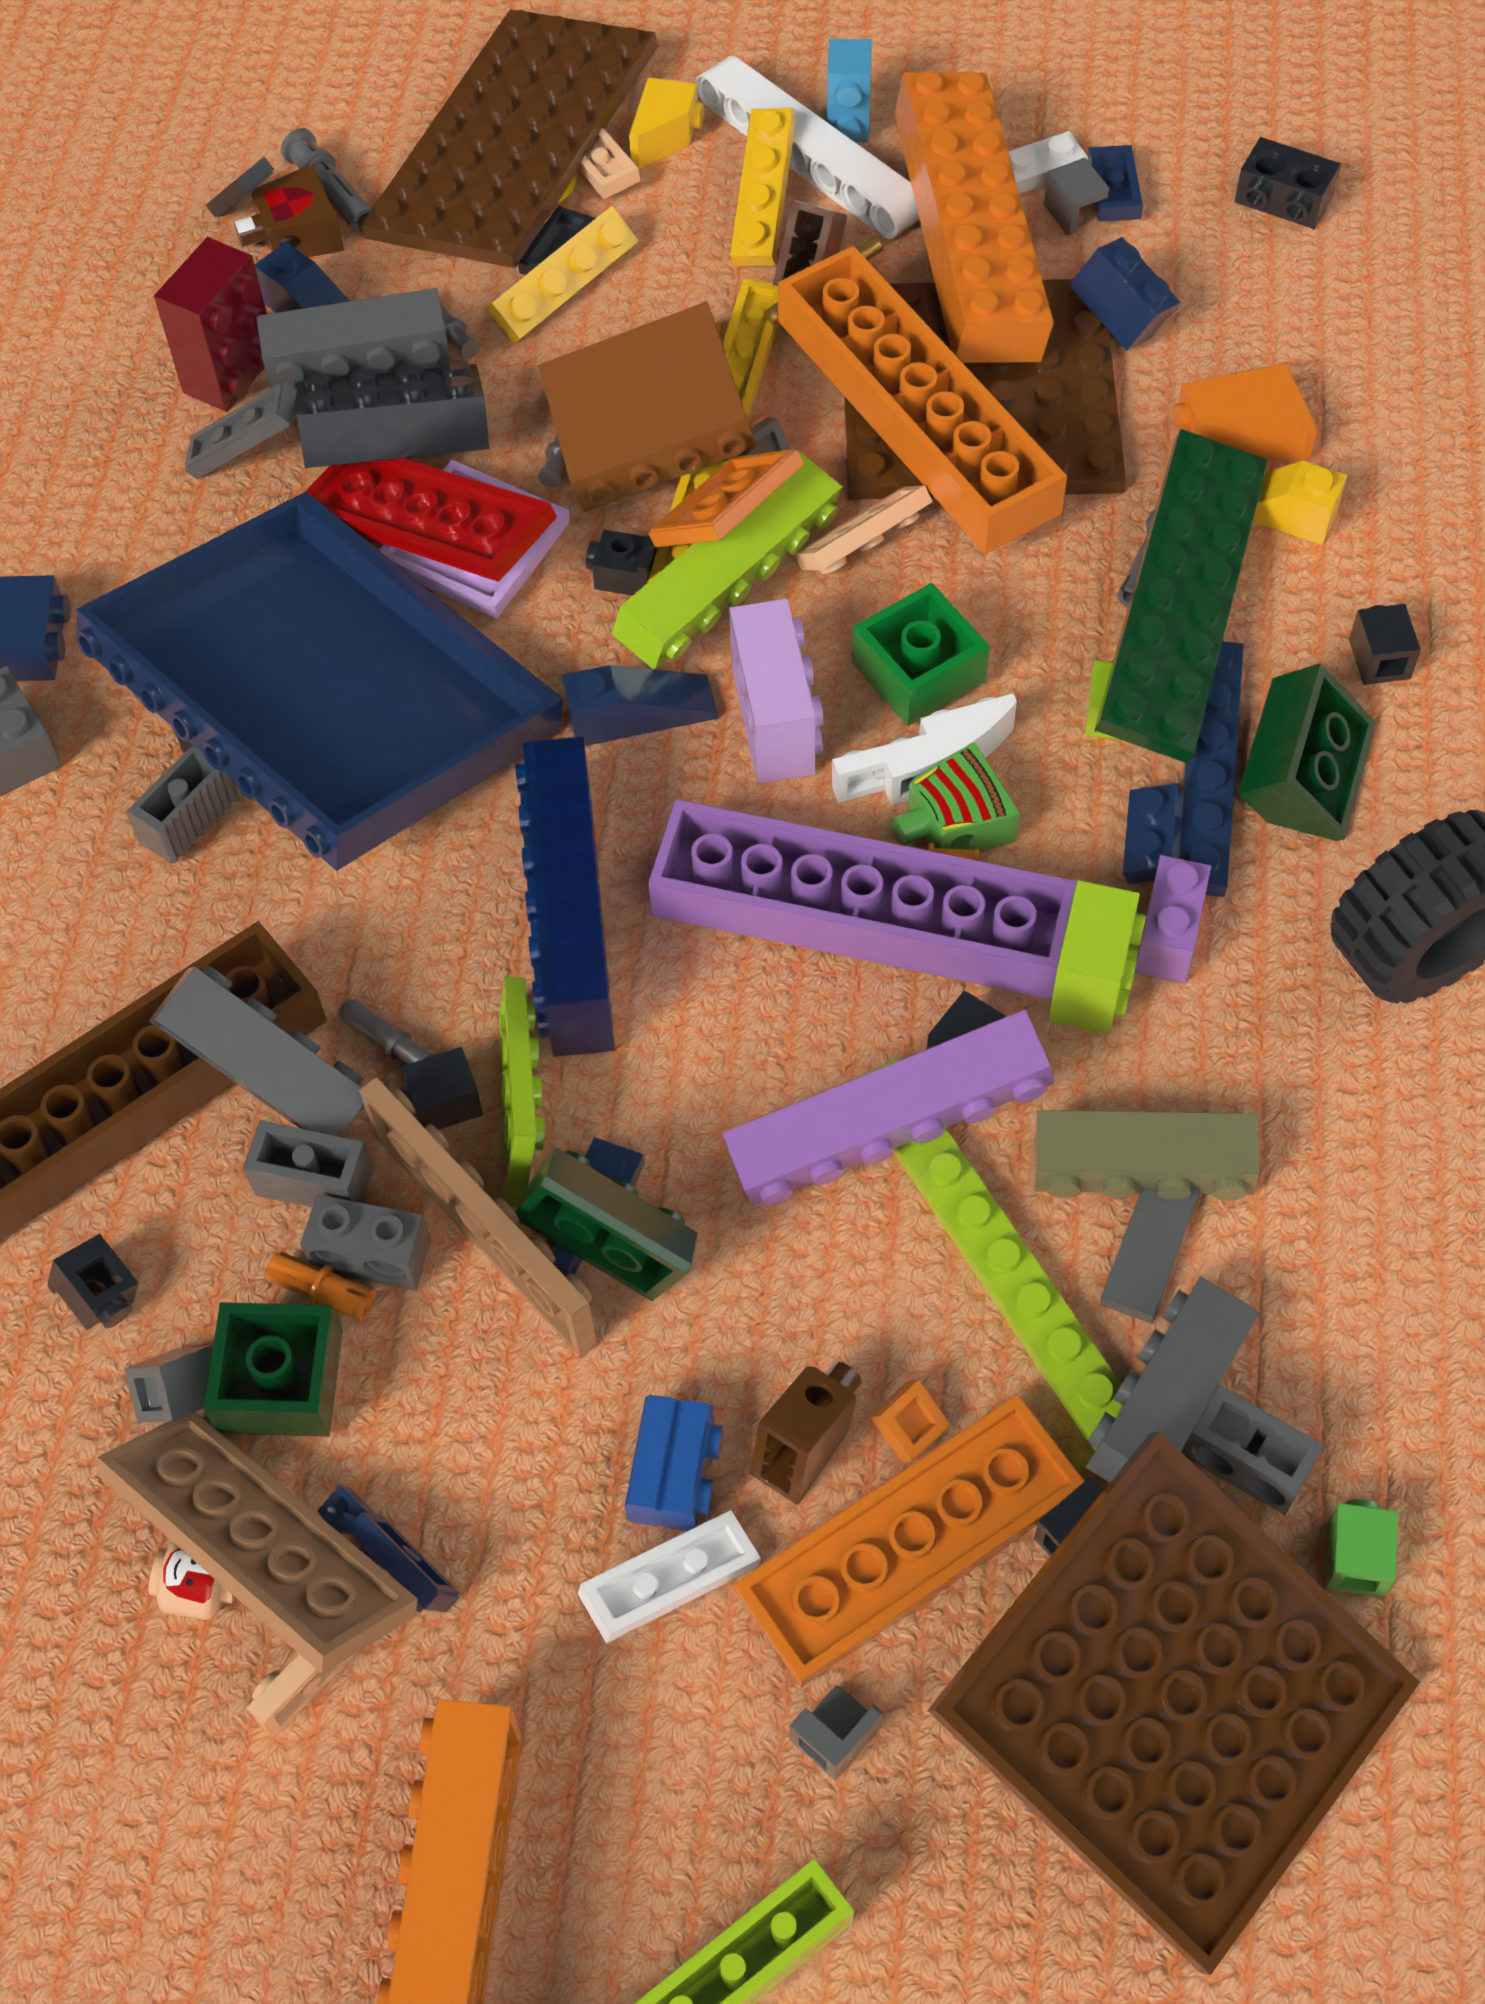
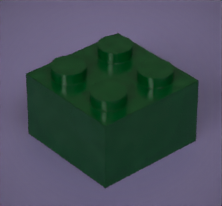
[204,1302,343,1437]

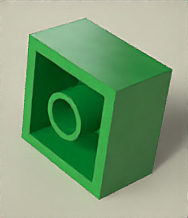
[852,583,990,726]

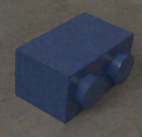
[1069,236,1181,351]
[0,575,71,681]

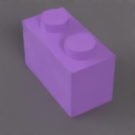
[1135,855,1211,983]

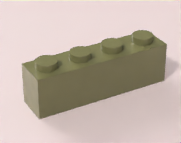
[1035,1110,1260,1201]

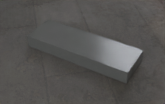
[185,381,297,479]
[1100,1188,1200,1324]

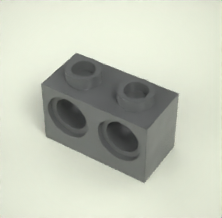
[301,1195,431,1291]
[1183,1385,1324,1515]

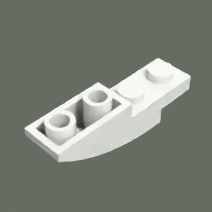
[832,693,1017,806]

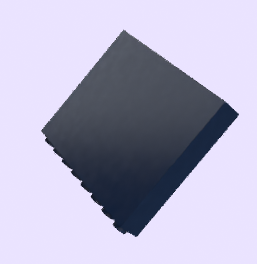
[76,491,563,871]

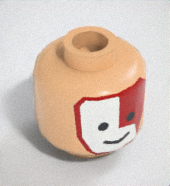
[149,1542,236,1620]

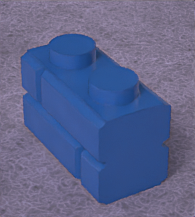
[625,1395,723,1531]

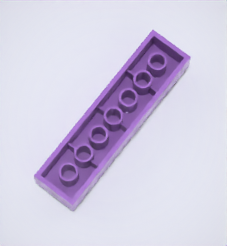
[648,799,1077,1000]

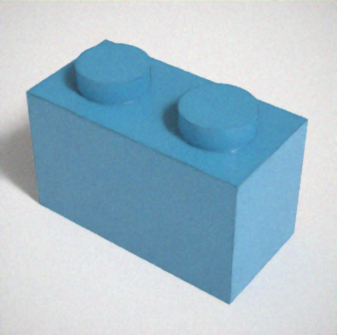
[827,39,872,142]

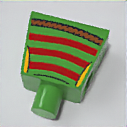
[891,743,1020,851]

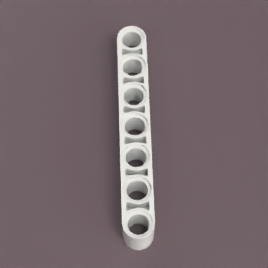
[695,56,920,239]

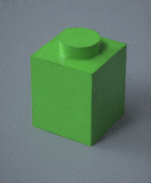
[1325,1499,1398,1597]

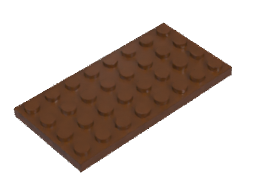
[361,9,658,268]

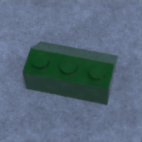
[1238,663,1377,841]
[514,1147,698,1301]

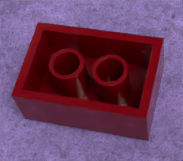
[154,237,267,412]

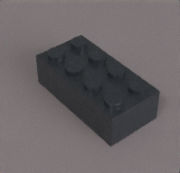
[295,360,490,468]

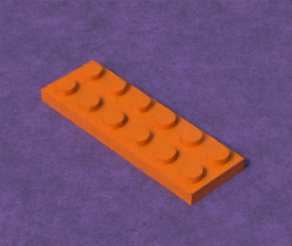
[734,1394,1085,1687]

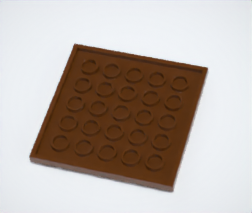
[844,279,1126,500]
[927,1431,1420,1975]

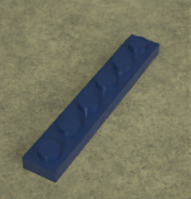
[1179,641,1244,897]

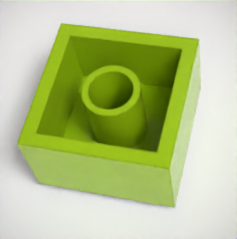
[1048,880,1146,1034]

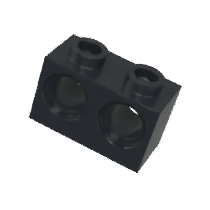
[1234,137,1341,229]

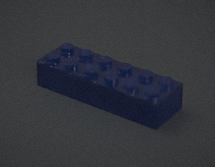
[515,736,615,1057]

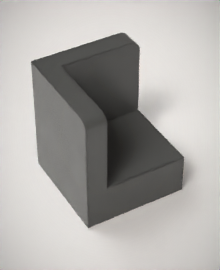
[1044,158,1109,235]
[124,1346,213,1423]
[789,1686,884,1781]

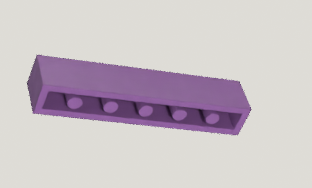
[723,1009,1054,1206]

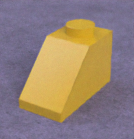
[629,77,704,169]
[1253,460,1347,545]

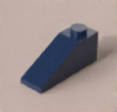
[255,242,350,313]
[562,665,718,748]

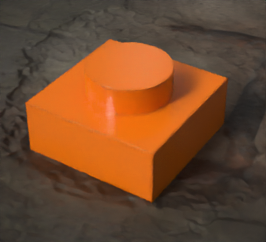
[870,1380,951,1462]

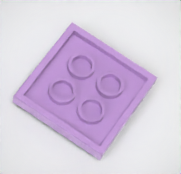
[379,459,570,619]

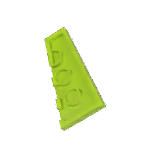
[499,977,545,1206]

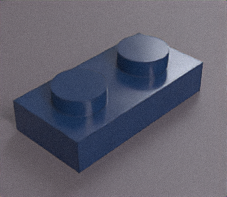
[1088,145,1143,221]
[1122,783,1184,884]

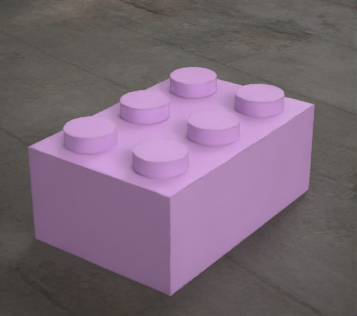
[729,599,823,784]

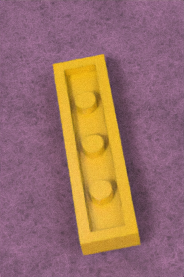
[730,108,796,267]
[486,206,639,344]

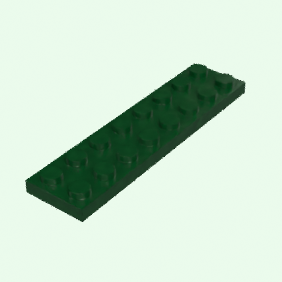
[1094,428,1268,764]

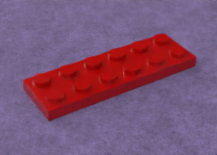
[306,458,557,582]

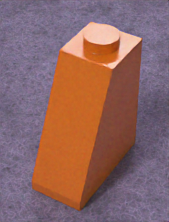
[1173,363,1318,462]

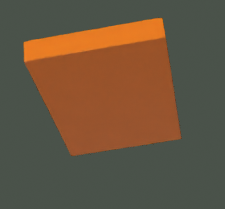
[648,449,804,547]

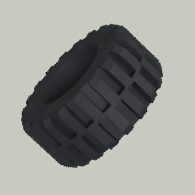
[1330,810,1485,1004]

